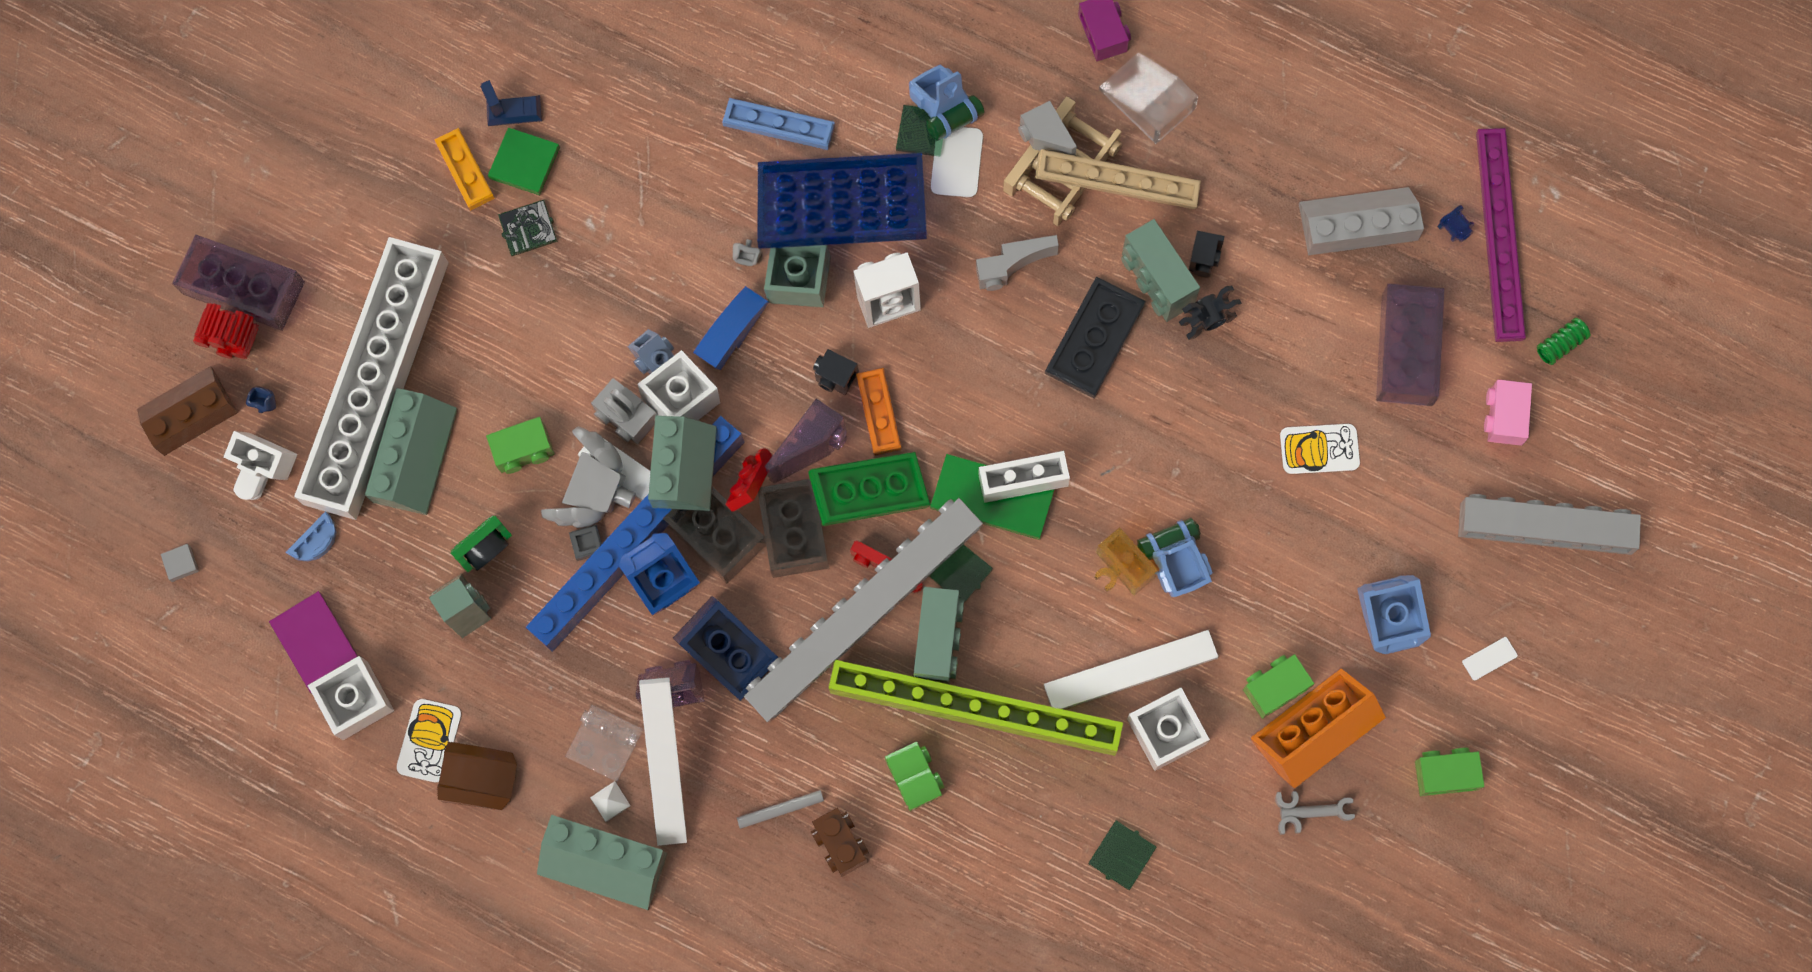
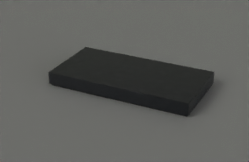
[1045,277,1146,399]

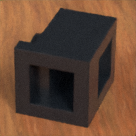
[1188,230,1225,277]

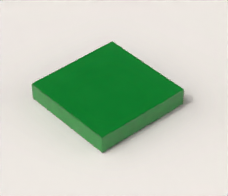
[488,127,560,196]

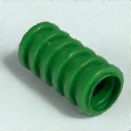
[1537,317,1591,365]

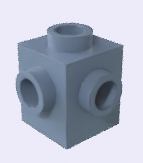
[627,329,674,374]

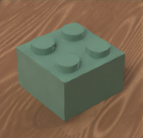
[764,239,831,307]

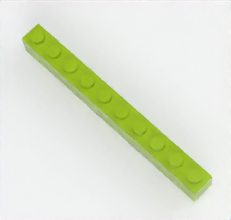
[829,660,1123,756]

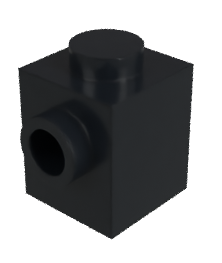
[813,349,859,395]

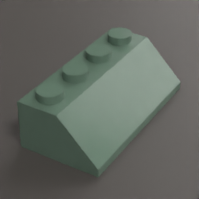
[365,388,458,515]
[537,815,667,910]

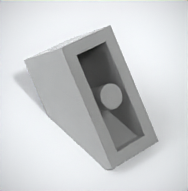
[1018,101,1077,156]

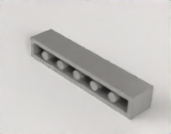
[1458,494,1641,555]

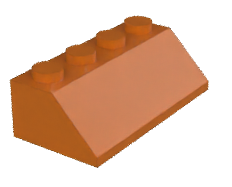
[1251,669,1386,789]

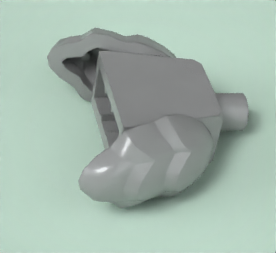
[541,426,636,528]

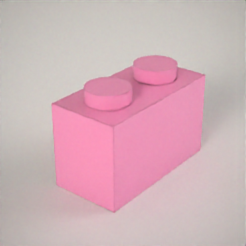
[1484,380,1532,446]

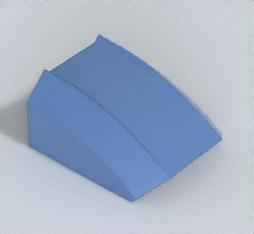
[1357,575,1431,654]

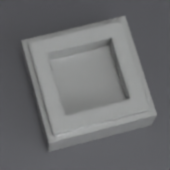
[161,544,199,582]

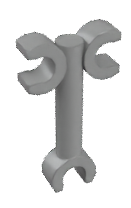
[1275,791,1355,835]

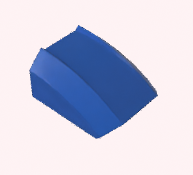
[618,533,700,616]

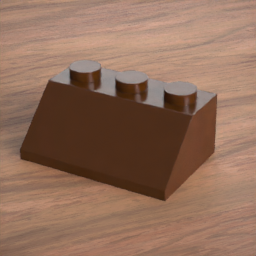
[137,366,238,456]

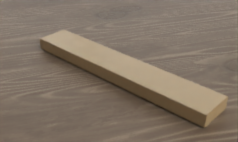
[1035,149,1201,209]

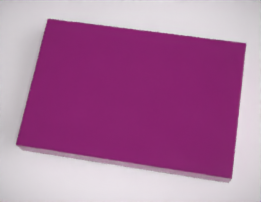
[269,591,358,694]

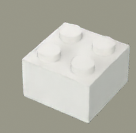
[638,350,720,421]
[308,656,394,740]
[1127,688,1210,771]

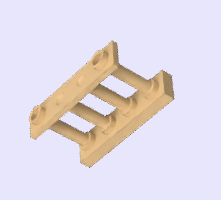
[1003,96,1122,226]

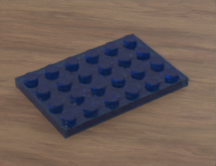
[757,153,927,249]

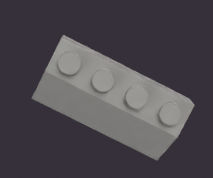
[1299,187,1424,256]

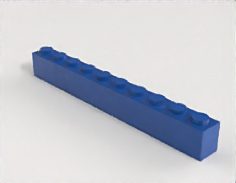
[526,416,745,652]

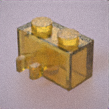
[1094,527,1158,595]

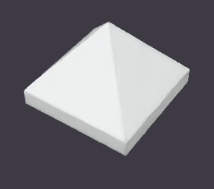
[590,781,631,822]

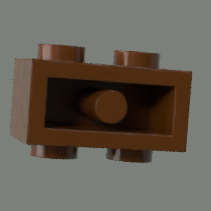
[810,807,869,877]

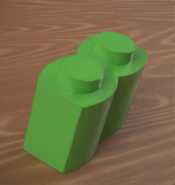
[885,742,944,812]

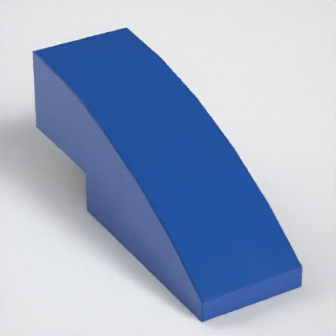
[693,286,769,370]

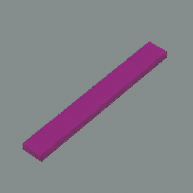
[1476,128,1526,342]

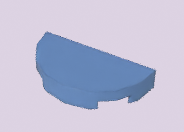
[285,511,336,561]

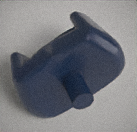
[246,386,277,413]

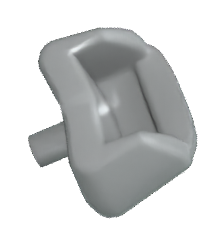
[733,239,762,266]

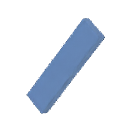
[722,98,835,150]

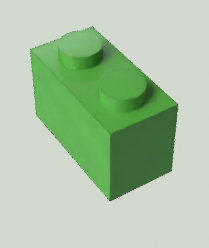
[486,417,555,474]
[1243,654,1315,719]
[1415,748,1485,796]

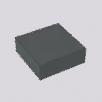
[569,525,602,561]

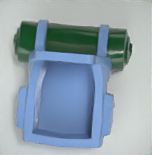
[909,64,985,141]
[1137,518,1213,597]

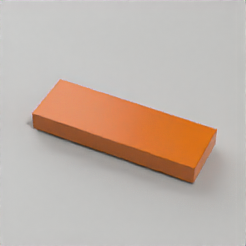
[856,368,902,456]

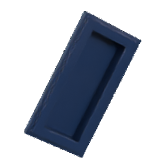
[486,95,542,126]

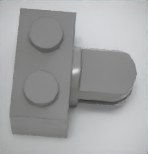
[591,378,657,445]

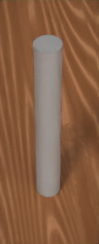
[737,790,824,829]

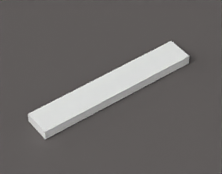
[1044,630,1218,709]
[639,677,687,846]

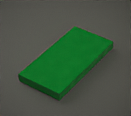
[808,452,930,526]
[930,454,1055,540]

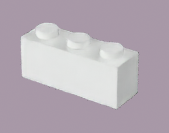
[979,451,1070,503]

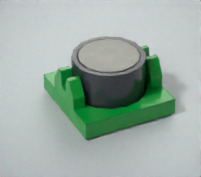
[450,515,512,572]

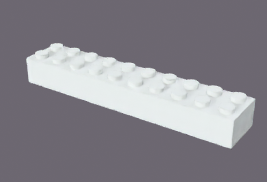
[294,237,448,520]

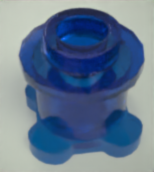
[1437,205,1474,242]

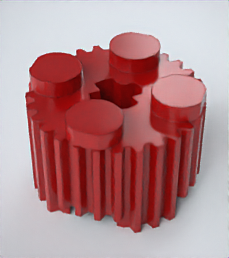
[193,303,259,359]

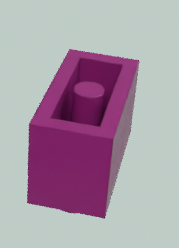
[1078,0,1131,62]

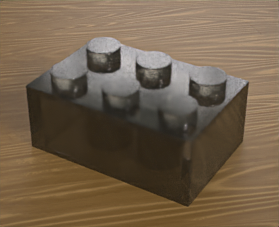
[758,479,829,578]
[663,486,767,584]

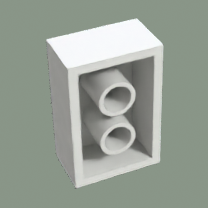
[854,252,921,328]

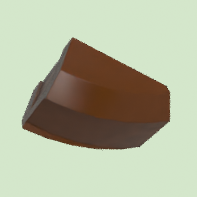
[437,742,517,810]

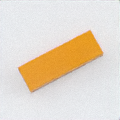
[434,128,495,211]

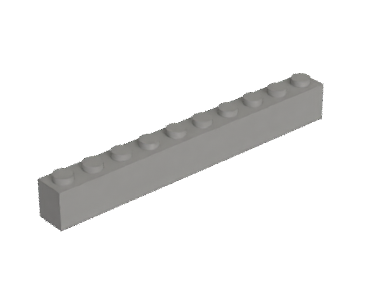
[744,498,983,722]

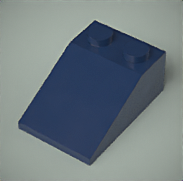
[673,596,778,701]

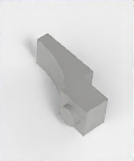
[976,235,1059,291]

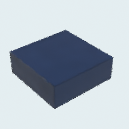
[480,80,505,118]

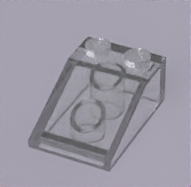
[1099,52,1198,144]

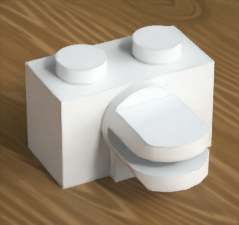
[224,431,298,500]

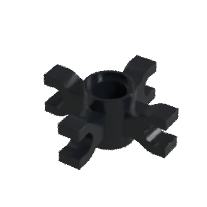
[1179,285,1242,340]

